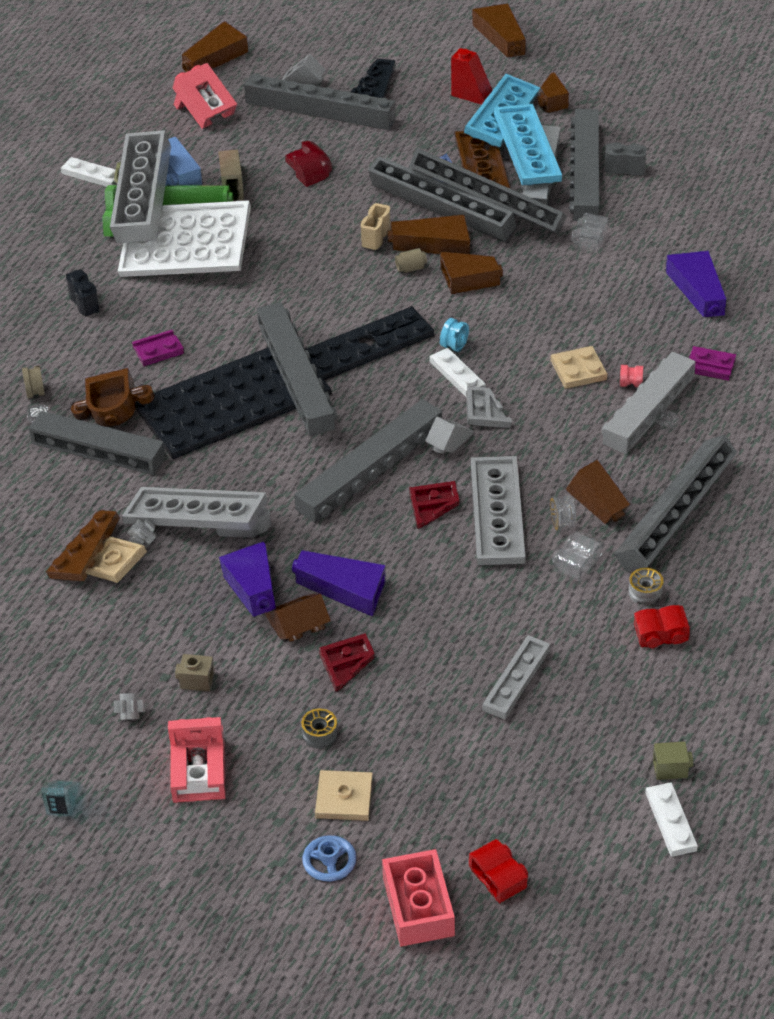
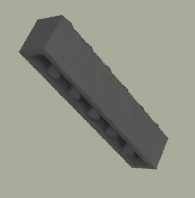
[29,411,166,475]

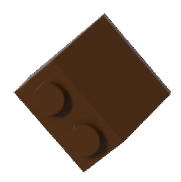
[264,593,331,642]

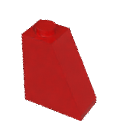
[451,48,493,105]

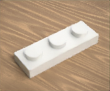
[61,157,117,187]
[430,348,486,397]
[646,783,697,857]

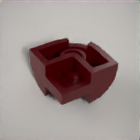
[285,141,332,187]

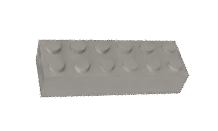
[110,130,171,244]

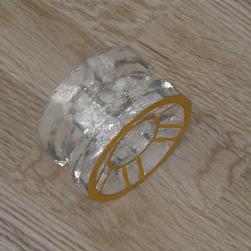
[550,495,577,530]

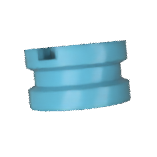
[440,318,469,352]

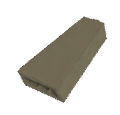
[218,149,244,201]

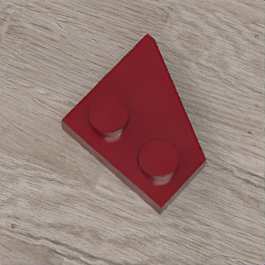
[409,481,459,529]
[319,633,375,691]

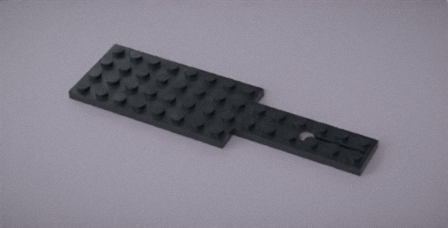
[135,306,434,460]

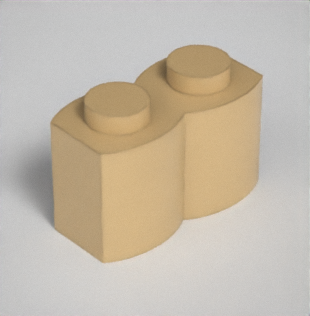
[361,203,391,250]

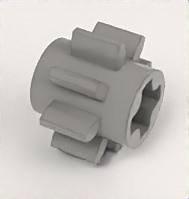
[127,519,157,548]
[114,693,145,720]

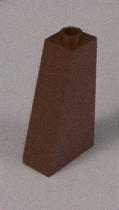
[472,3,526,58]
[182,21,248,72]
[387,215,470,254]

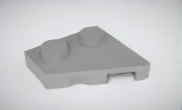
[466,386,512,428]

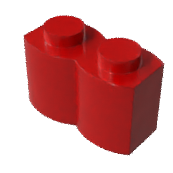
[634,605,690,648]
[468,839,529,903]

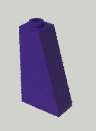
[666,251,726,317]
[219,541,276,617]
[292,550,386,616]

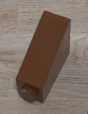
[440,252,503,294]
[566,459,630,524]

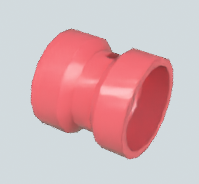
[620,365,643,388]

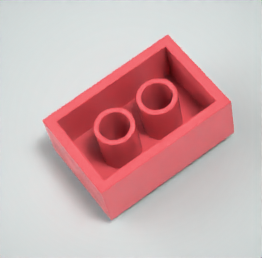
[382,849,455,947]

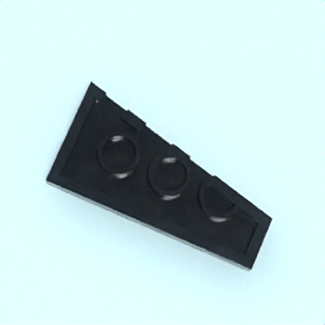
[350,59,396,98]

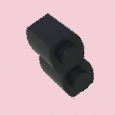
[66,269,100,316]

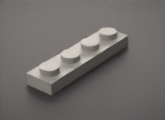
[482,635,550,720]

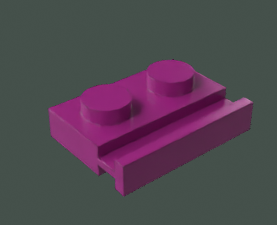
[132,329,184,367]
[689,346,736,381]

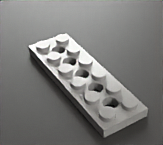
[471,456,525,565]
[122,487,268,530]

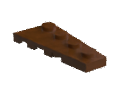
[46,510,120,581]

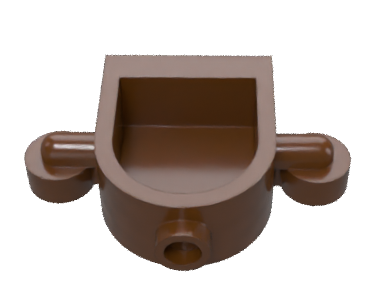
[71,368,155,427]

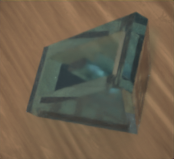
[41,780,80,816]

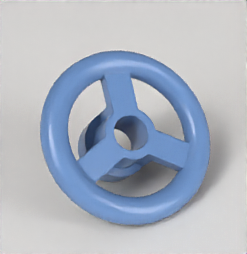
[302,835,356,882]

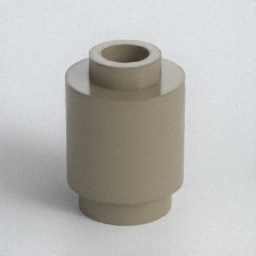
[395,248,427,273]

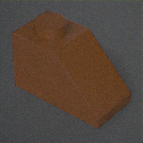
[538,72,569,113]

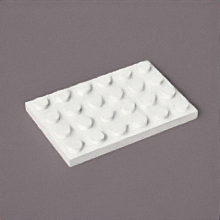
[118,201,251,277]

